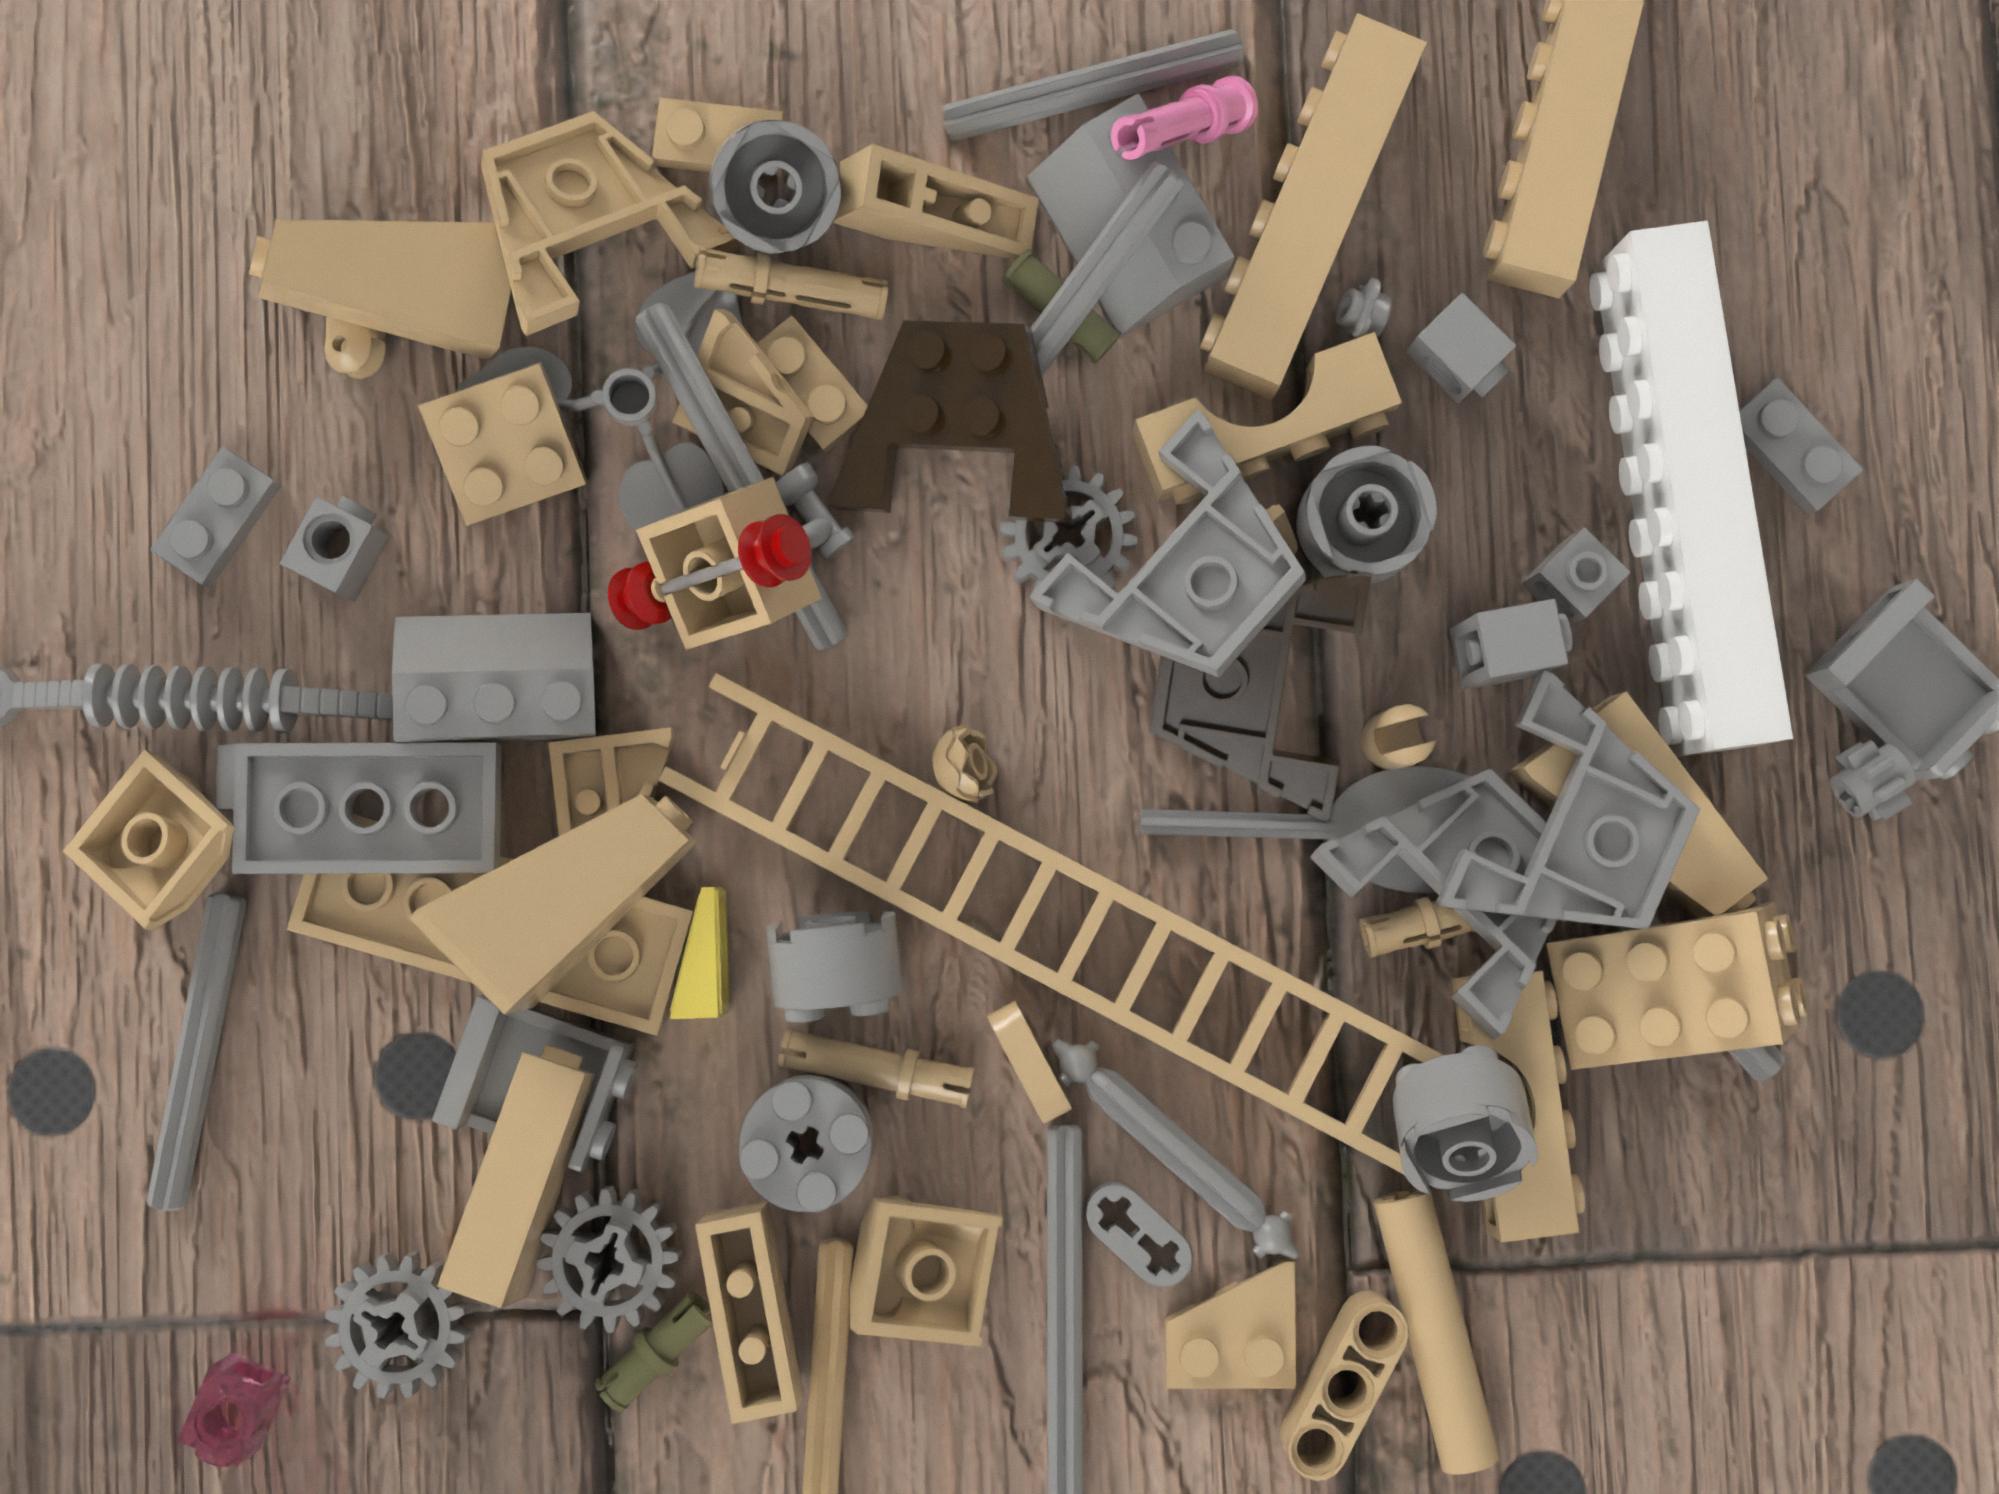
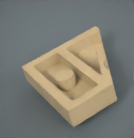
[672,308,814,476]
[548,727,676,836]
[1164,1258,1296,1389]

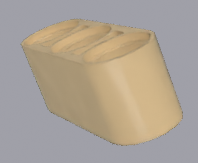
[1279,1290,1409,1481]

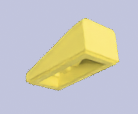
[670,887,730,1019]

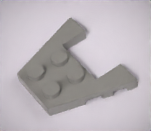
[1029,409,1306,677]
[1436,670,1700,929]
[1310,769,1557,1040]

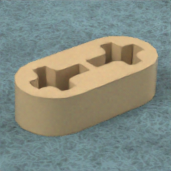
[987,1001,1072,1124]

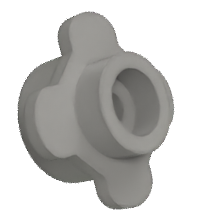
[1336,278,1391,344]

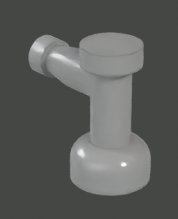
[776,462,856,559]

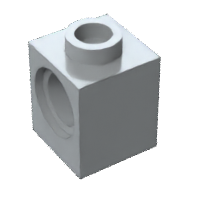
[1406,293,1517,404]
[279,496,390,602]
[1521,527,1631,625]

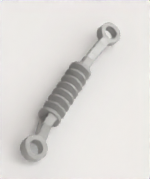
[0,663,393,733]

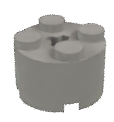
[710,119,841,254]
[1296,446,1437,584]
[765,910,903,1023]
[1392,1045,1538,1202]
[739,1074,875,1212]

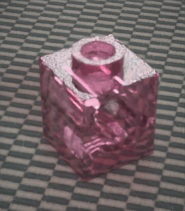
[177,1352,291,1467]

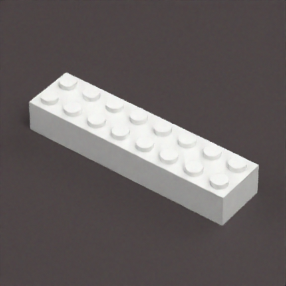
[1589,220,1793,757]

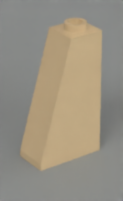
[248,219,511,361]
[1509,691,1768,917]
[437,1045,596,1308]

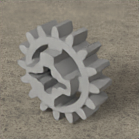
[1000,466,1138,590]
[537,1185,683,1333]
[324,1251,472,1399]

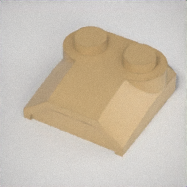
[63,749,235,931]
[849,1195,1003,1347]

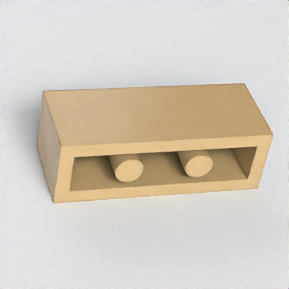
[695,1201,804,1424]

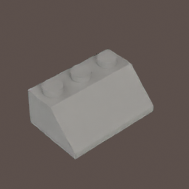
[1027,93,1235,338]
[392,613,596,743]

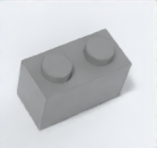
[1449,599,1573,690]

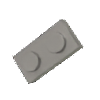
[1739,377,1864,515]
[150,446,282,588]

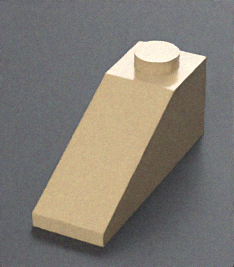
[832,144,1039,259]

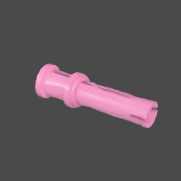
[1111,75,1258,160]

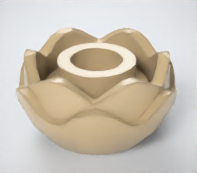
[932,725,998,804]

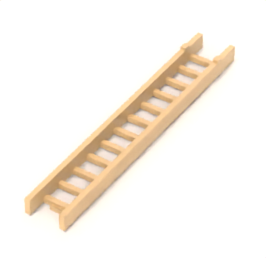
[658,673,1444,1174]

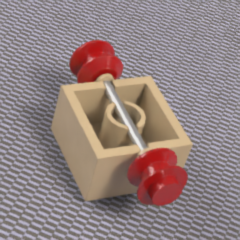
[608,477,822,650]

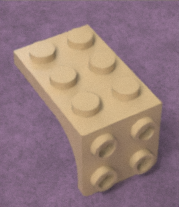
[1546,902,1808,1070]

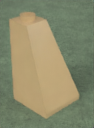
[408,794,697,1015]

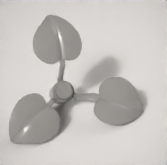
[457,272,743,533]

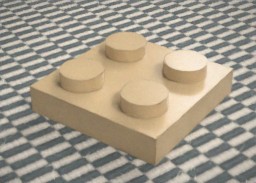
[418,362,588,526]

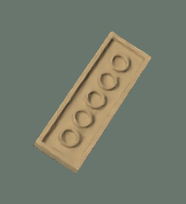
[286,813,694,1036]

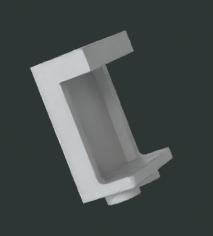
[1804,578,1999,781]
[432,995,638,1172]

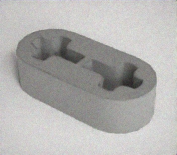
[1085,1180,1192,1288]

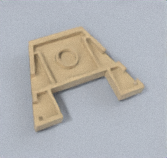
[481,111,741,336]

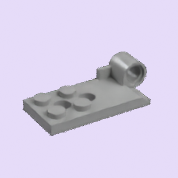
[215,743,502,874]

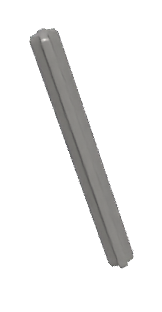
[636,303,847,651]
[1047,1123,1083,1494]

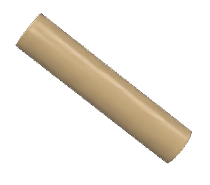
[1373,1188,1500,1475]

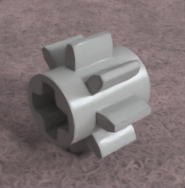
[1830,740,1916,821]

